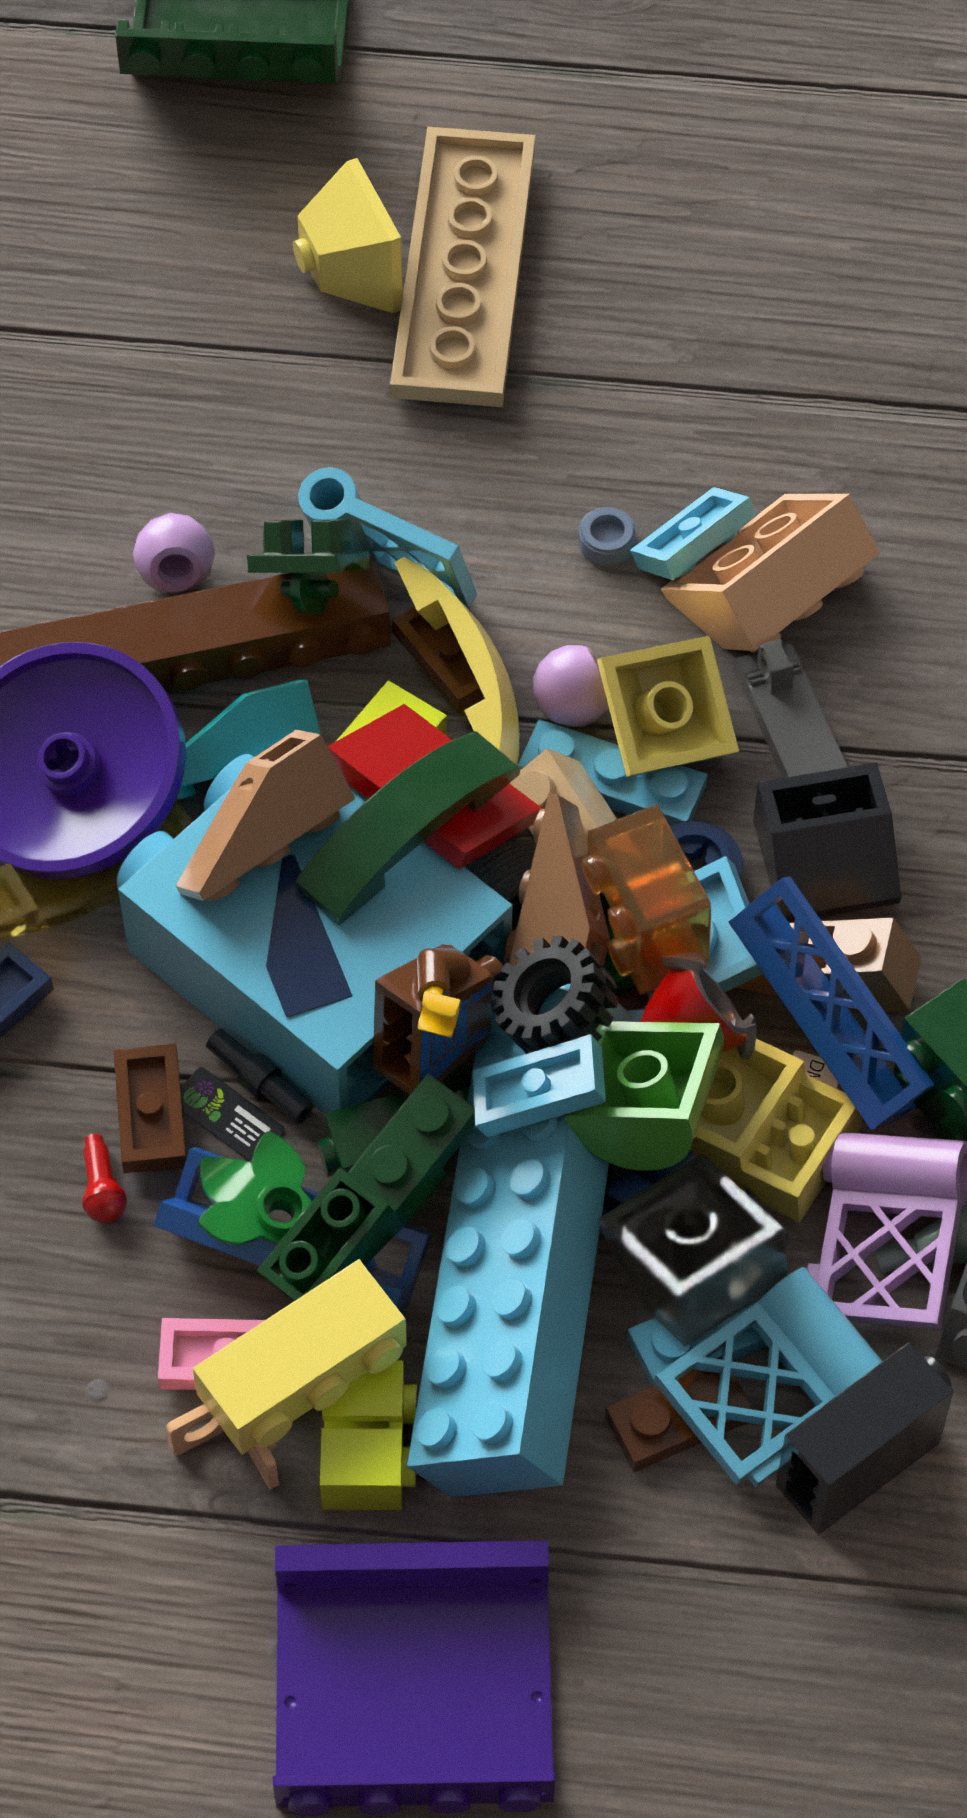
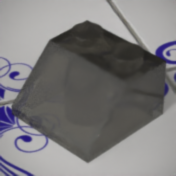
[598,1153,788,1347]

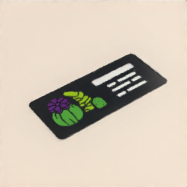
[181,1067,285,1162]

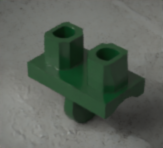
[247,519,370,615]

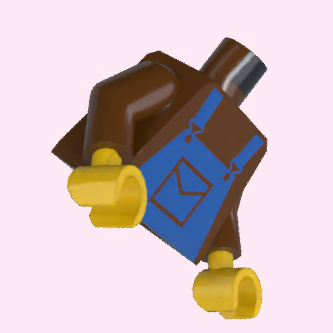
[373,944,507,1095]

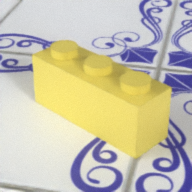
[192,1259,407,1455]

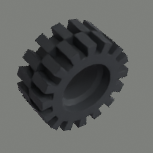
[491,936,618,1054]

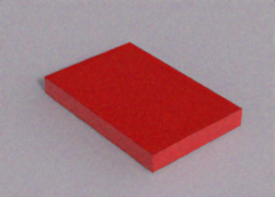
[328,704,542,870]

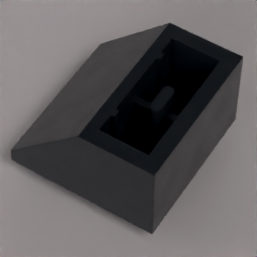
[753,762,901,922]

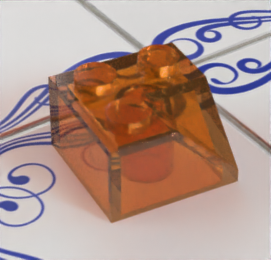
[582,804,711,995]

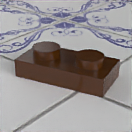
[392,606,485,713]
[113,1044,187,1174]
[605,1356,753,1472]

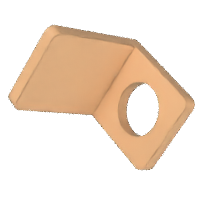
[166,1404,279,1490]

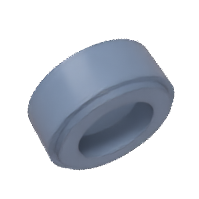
[578,507,636,566]

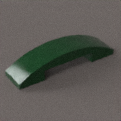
[295,731,520,925]

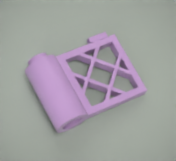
[807,1132,967,1330]

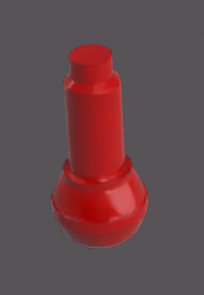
[82,1134,127,1223]

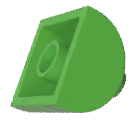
[564,1021,724,1171]

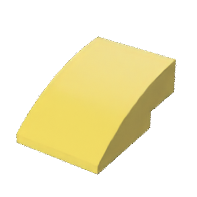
[690,1039,862,1223]

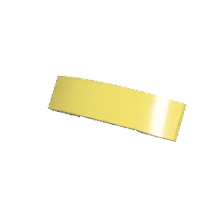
[394,557,520,765]

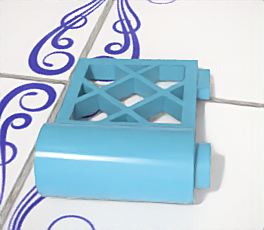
[298,467,477,608]
[653,1267,883,1487]

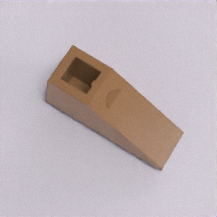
[176,730,356,902]
[504,793,610,967]
[734,918,921,1013]

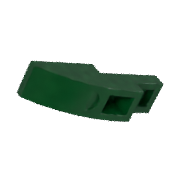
[257,1073,475,1301]

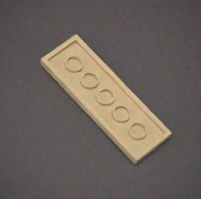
[390,127,536,407]

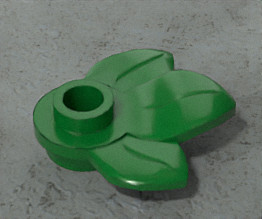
[198,1131,311,1245]

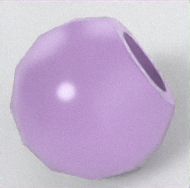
[133,513,215,595]
[533,645,609,727]

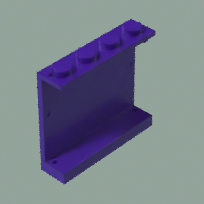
[273,1540,555,1816]

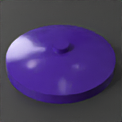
[0,642,186,879]

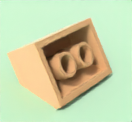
[661,494,880,653]

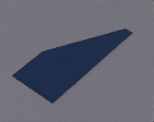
[266,854,353,1017]

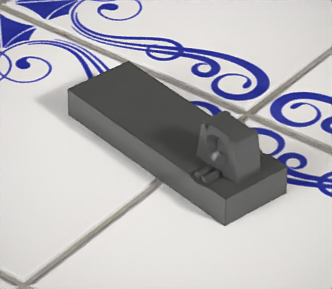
[735,639,848,778]

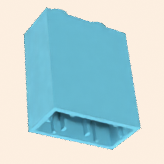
[117,754,512,1115]

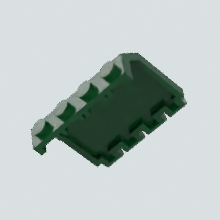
[115,0,350,83]

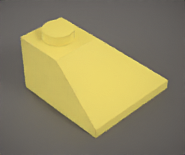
[293,158,403,313]
[597,636,739,777]

